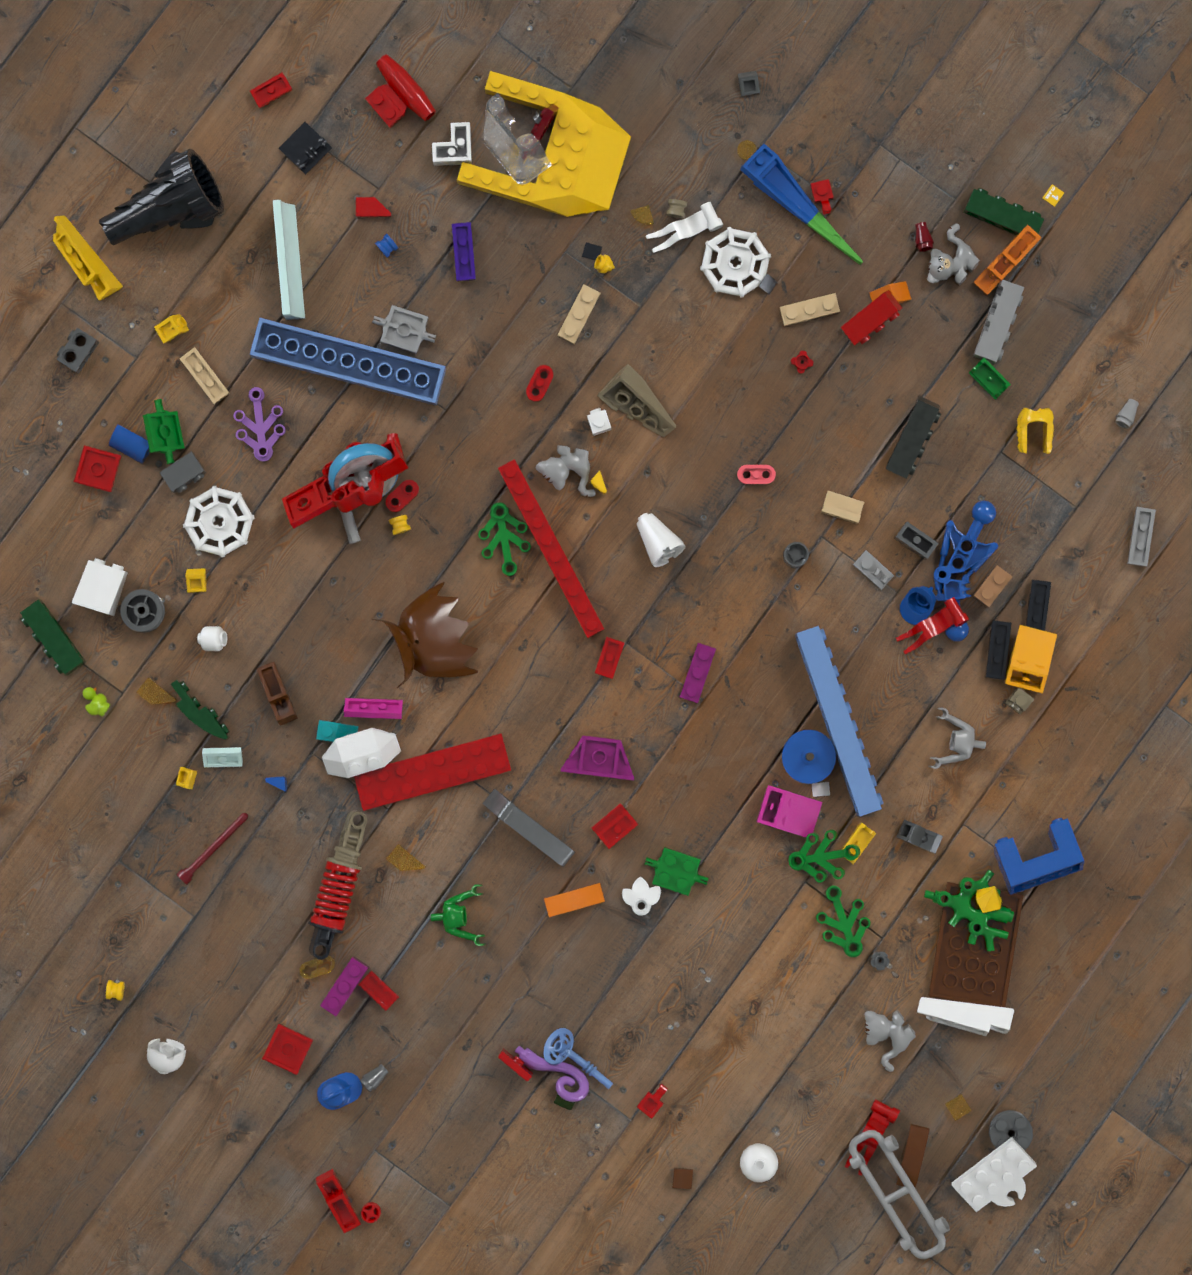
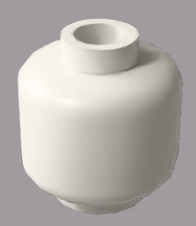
[197,626,227,651]

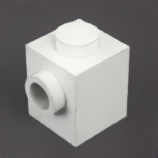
[587,408,611,436]

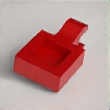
[810,179,833,215]
[637,1083,668,1119]

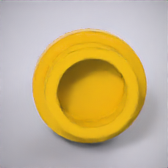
[594,254,615,273]

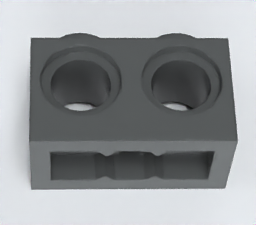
[57,328,99,374]

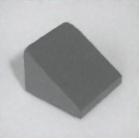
[737,71,760,96]

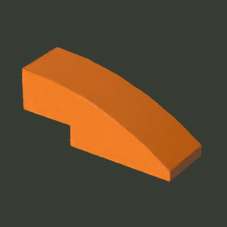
[544,883,605,917]

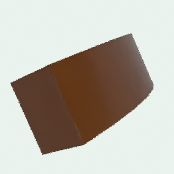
[257,662,298,726]
[896,1124,930,1188]

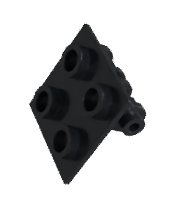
[278,122,332,175]

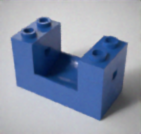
[994,818,1084,895]

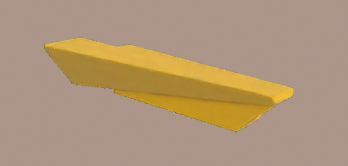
[53,216,123,300]

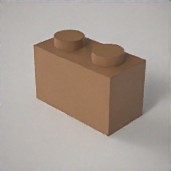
[972,565,1012,608]

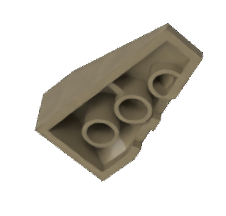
[597,364,676,437]

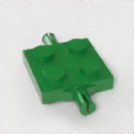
[143,399,185,464]
[644,847,709,896]

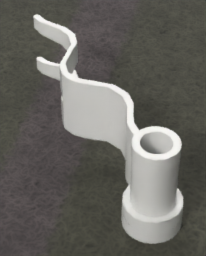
[646,202,723,253]

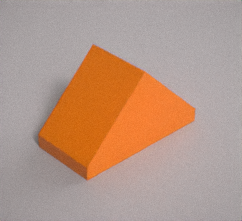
[869,281,911,304]

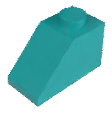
[316,720,359,742]

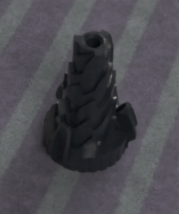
[99,149,224,246]

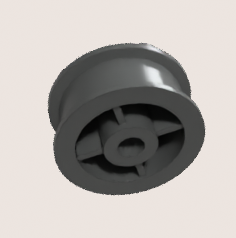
[120,589,165,632]
[989,1110,1033,1150]

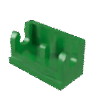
[969,358,1011,400]

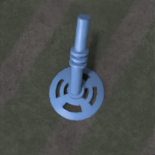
[544,1028,613,1089]

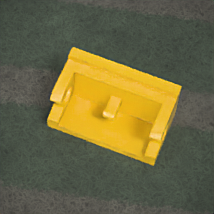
[840,822,876,865]

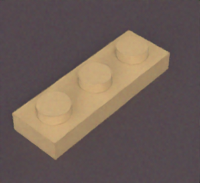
[558,284,601,345]
[780,293,840,326]
[179,347,230,405]

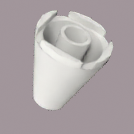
[637,513,685,567]

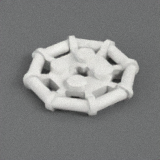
[700,227,771,298]
[183,486,255,557]

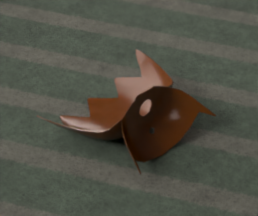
[371,582,478,688]

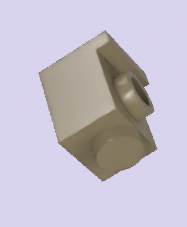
[1005,687,1034,714]

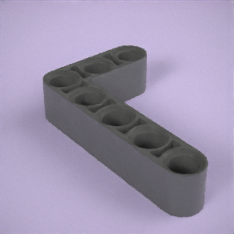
[482,788,575,867]

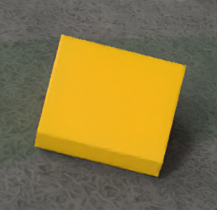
[176,767,197,789]

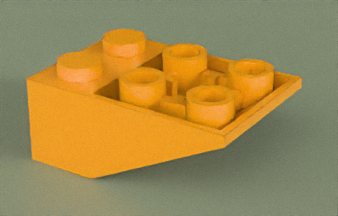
[1005,625,1057,693]

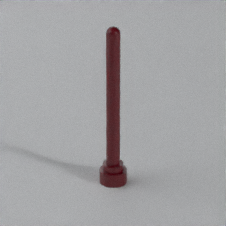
[176,813,248,885]

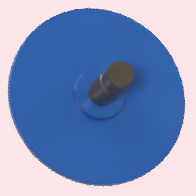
[782,730,836,784]

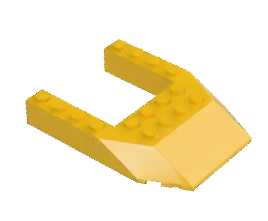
[457,71,631,217]

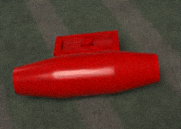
[365,54,436,128]

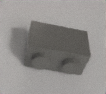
[159,451,206,494]
[894,521,938,560]

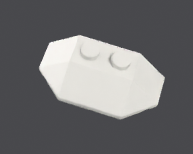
[322,728,401,778]

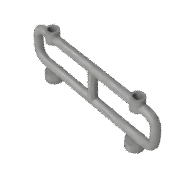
[849,1130,950,1259]

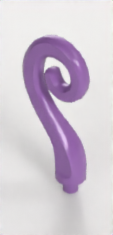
[515,1046,589,1102]

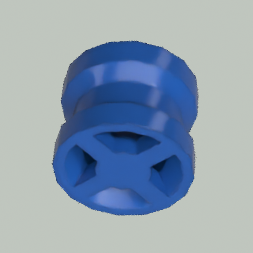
[375,233,399,258]

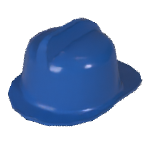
[900,586,936,625]
[317,1072,362,1110]

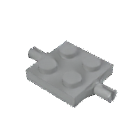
[372,305,437,354]

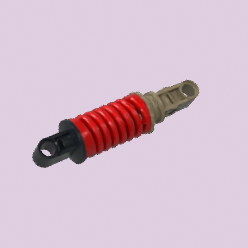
[308,810,367,960]

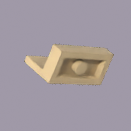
[821,491,864,524]

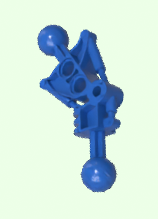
[933,500,998,642]

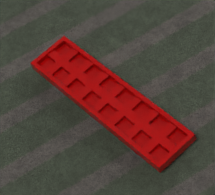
[354,733,511,811]

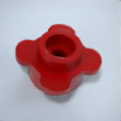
[791,351,814,374]

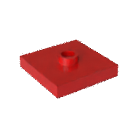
[74,445,122,492]
[262,1024,314,1075]
[498,1048,533,1082]

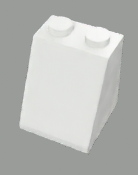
[72,558,128,616]

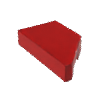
[356,197,392,217]

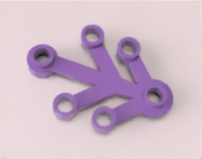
[233,387,286,461]

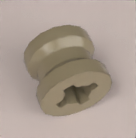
[666,199,687,218]

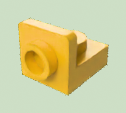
[154,314,189,344]

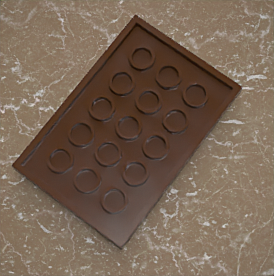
[928,882,1024,1008]

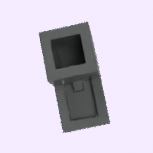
[897,820,943,854]

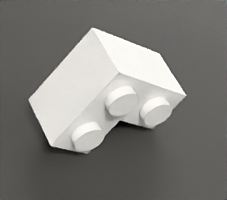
[432,122,472,166]

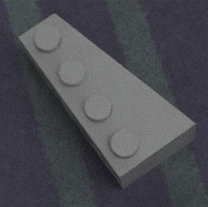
[973,280,1024,364]

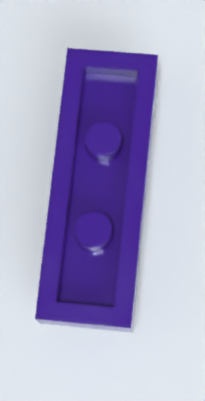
[452,222,476,282]

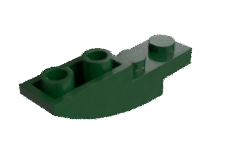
[171,680,230,740]

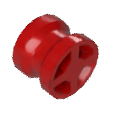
[361,1202,381,1223]

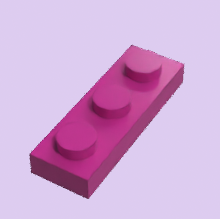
[344,698,403,719]

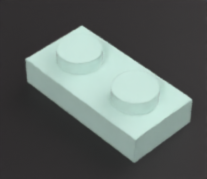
[202,747,243,767]

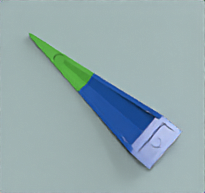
[740,144,863,265]

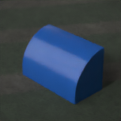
[109,424,150,464]

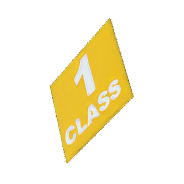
[1043,184,1064,207]

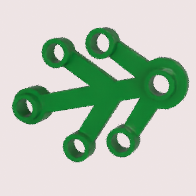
[478,502,531,576]
[788,829,860,883]
[816,885,871,957]

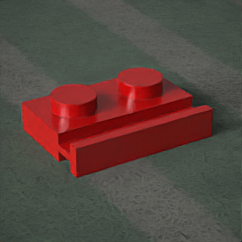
[591,803,638,849]

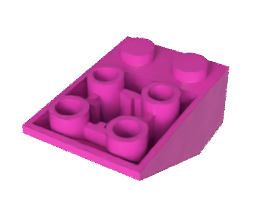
[756,785,822,839]

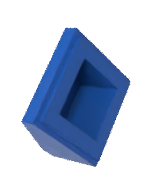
[265,777,287,791]

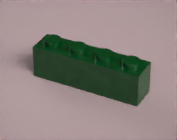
[963,188,1044,236]
[20,599,86,675]

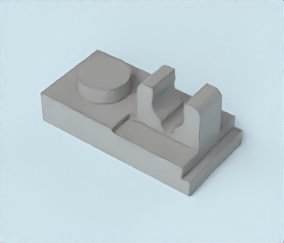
[853,550,894,590]

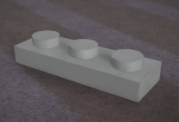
[1127,507,1156,567]

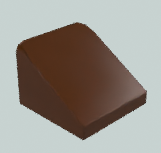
[672,1168,693,1189]

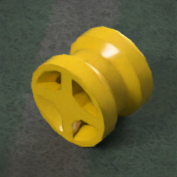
[389,515,411,535]
[106,980,125,1001]

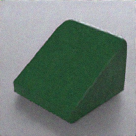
[554,1093,575,1110]

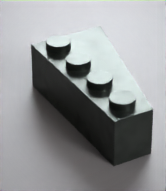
[886,396,941,479]

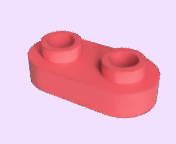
[737,465,776,484]

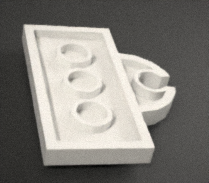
[952,1137,1037,1212]

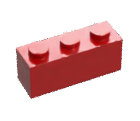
[841,290,903,345]

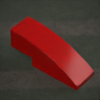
[316,1169,361,1233]

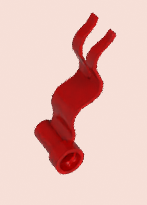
[896,597,969,655]
[844,1099,900,1176]

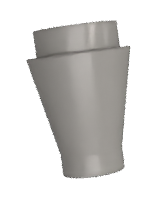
[1115,399,1139,429]

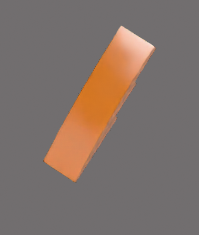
[973,225,1042,296]

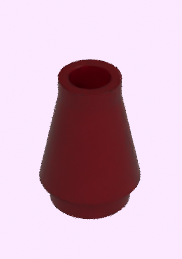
[915,222,934,252]

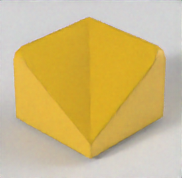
[976,886,1002,913]

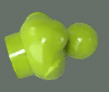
[83,687,111,717]

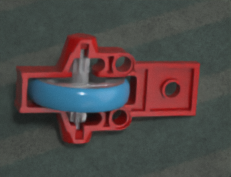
[282,438,409,529]

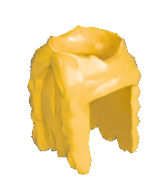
[1016,408,1054,454]

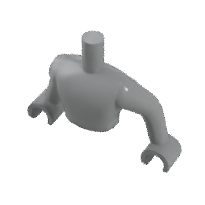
[929,707,986,769]

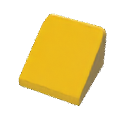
[591,471,607,495]
[185,568,207,593]

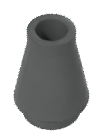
[360,1064,389,1092]

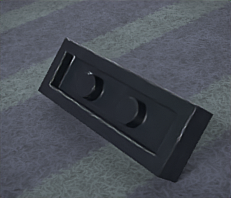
[1026,579,1051,631]
[985,620,1012,680]

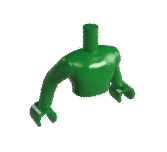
[431,884,486,946]

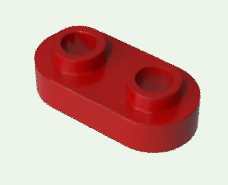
[526,365,554,402]
[386,480,419,512]

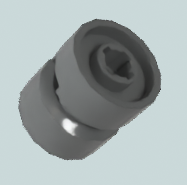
[783,542,809,568]

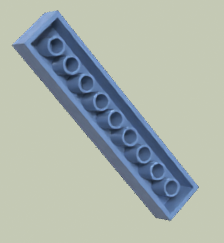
[250,318,446,406]
[795,626,883,817]

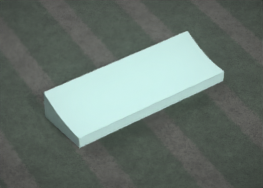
[273,200,305,320]

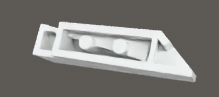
[917,997,1014,1036]

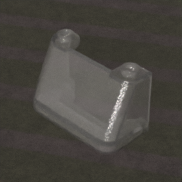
[482,93,551,185]

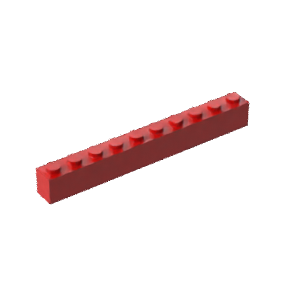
[498,459,604,639]

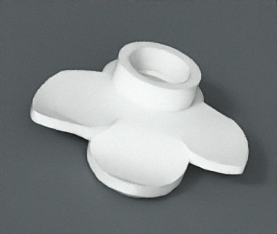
[622,877,661,916]

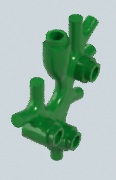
[924,869,1014,951]

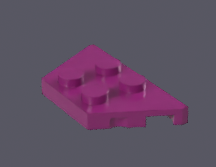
[560,736,634,780]

